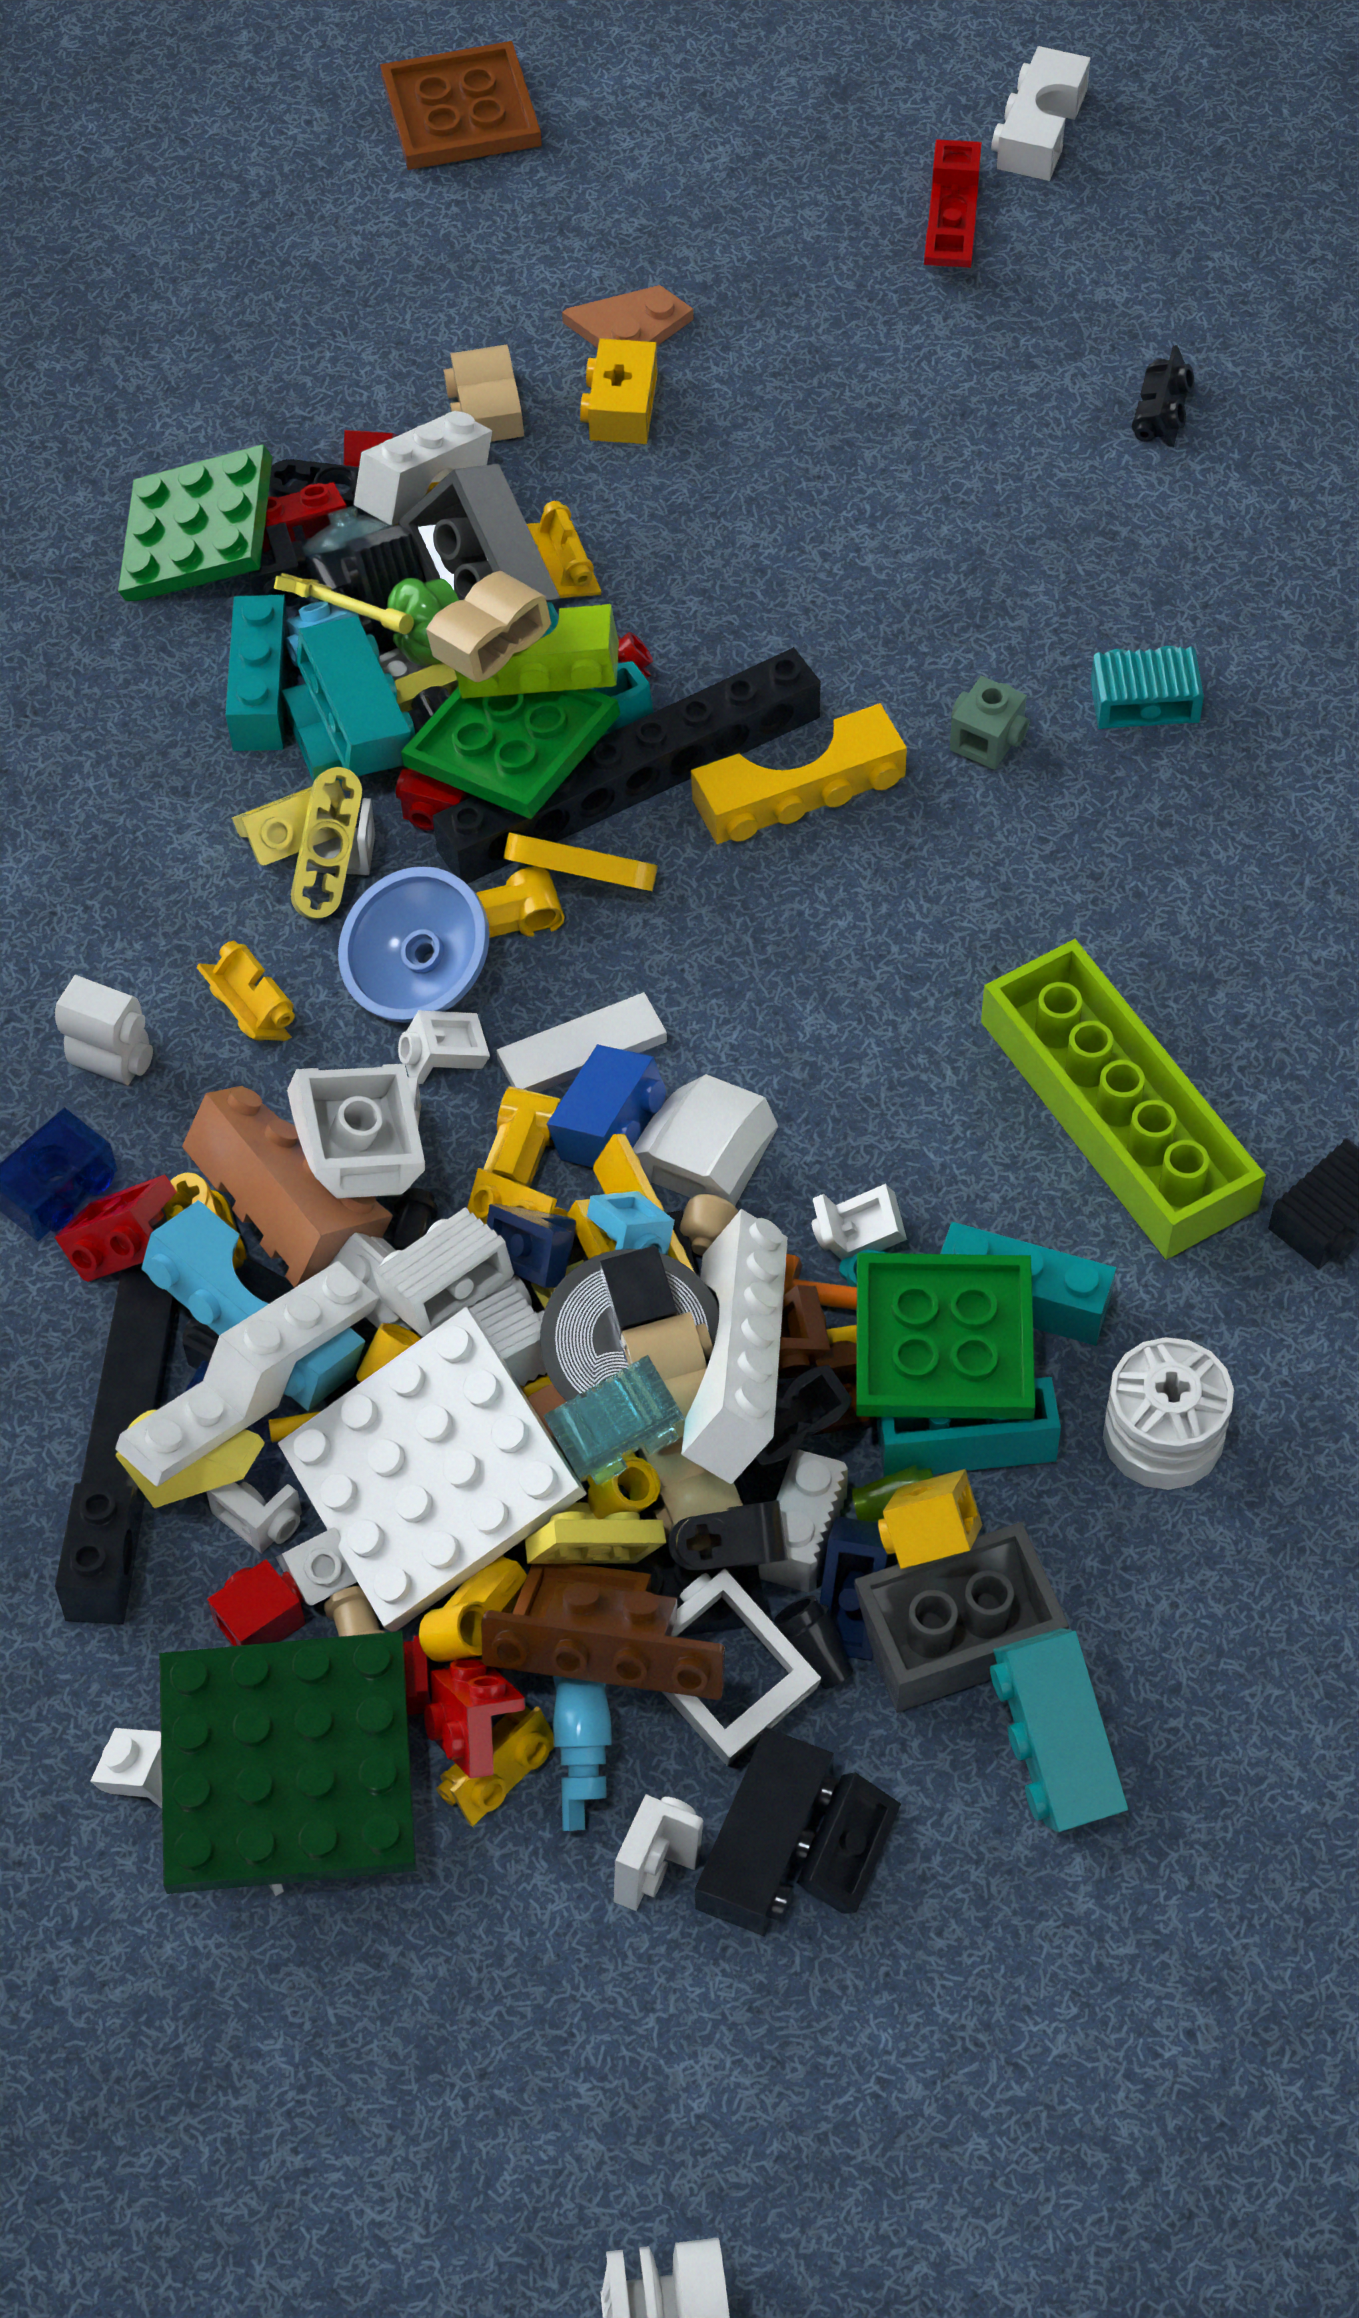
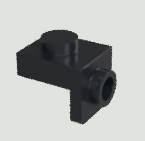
[248,522,307,603]

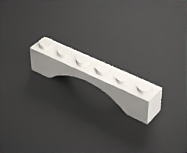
[681,1209,788,1484]

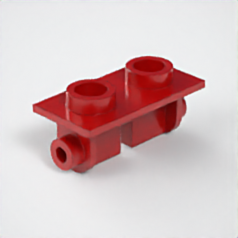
[262,482,347,553]

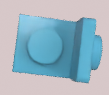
[587,1191,675,1255]

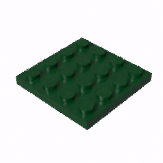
[159,1631,417,1894]

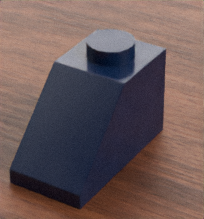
[820,1516,890,1661]

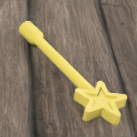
[274,573,414,634]

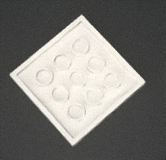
[278,1307,587,1632]

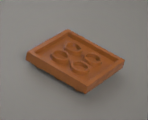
[380,41,542,170]

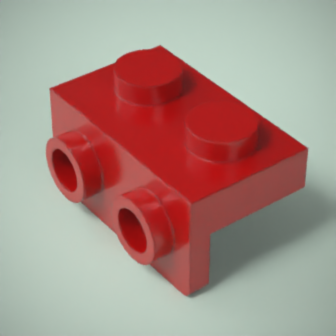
[424,1658,525,1779]

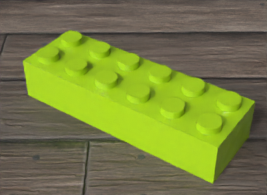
[981,939,1266,1260]

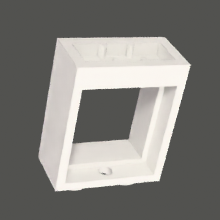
[662,1569,821,1766]

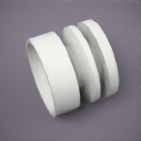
[1103,1337,1234,1490]
[600,2238,730,2318]

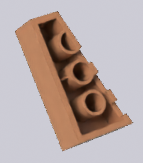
[182,1086,393,1288]

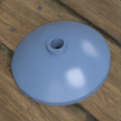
[338,867,490,1023]

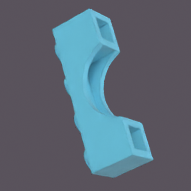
[142,1200,365,1411]

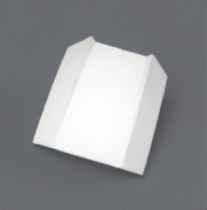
[287,1064,425,1199]
[633,1074,778,1206]

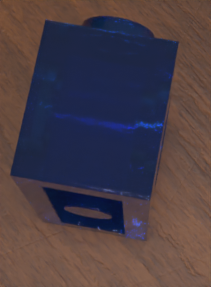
[0,1107,118,1242]

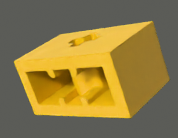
[580,338,658,444]
[878,1469,983,1569]

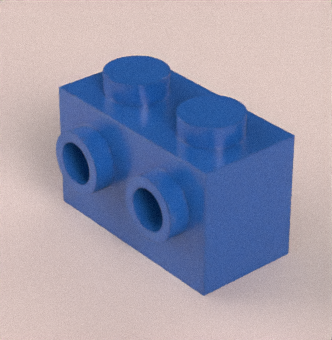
[547,1044,666,1167]

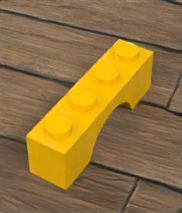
[691,703,907,844]

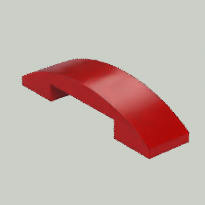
[924,139,982,268]

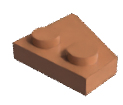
[562,285,694,348]

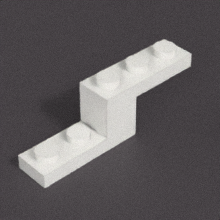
[115,1261,379,1487]

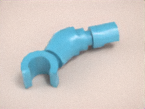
[553,1676,612,1831]

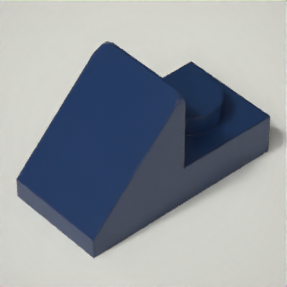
[486,1204,576,1288]

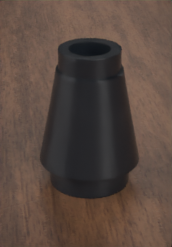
[774,1595,853,1689]

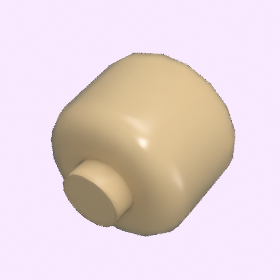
[680,1194,738,1256]

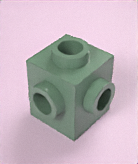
[950,676,1030,770]

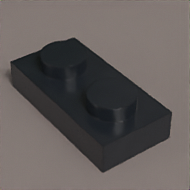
[796,1772,901,1914]

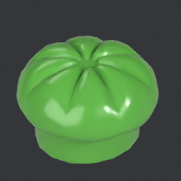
[387,578,459,667]

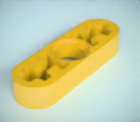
[504,833,658,891]

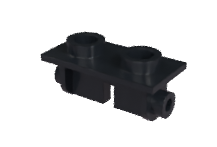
[1132,345,1195,447]

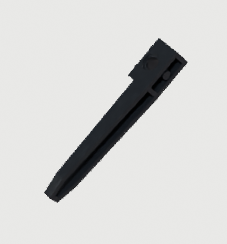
[55,1209,177,1625]

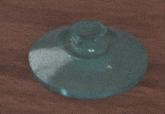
[302,506,398,555]

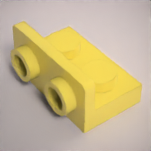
[232,780,347,865]
[525,1503,666,1564]

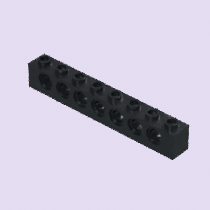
[433,647,821,884]

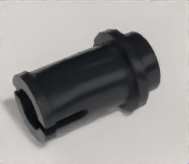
[391,1188,438,1251]

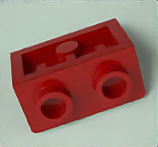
[54,1174,177,1282]

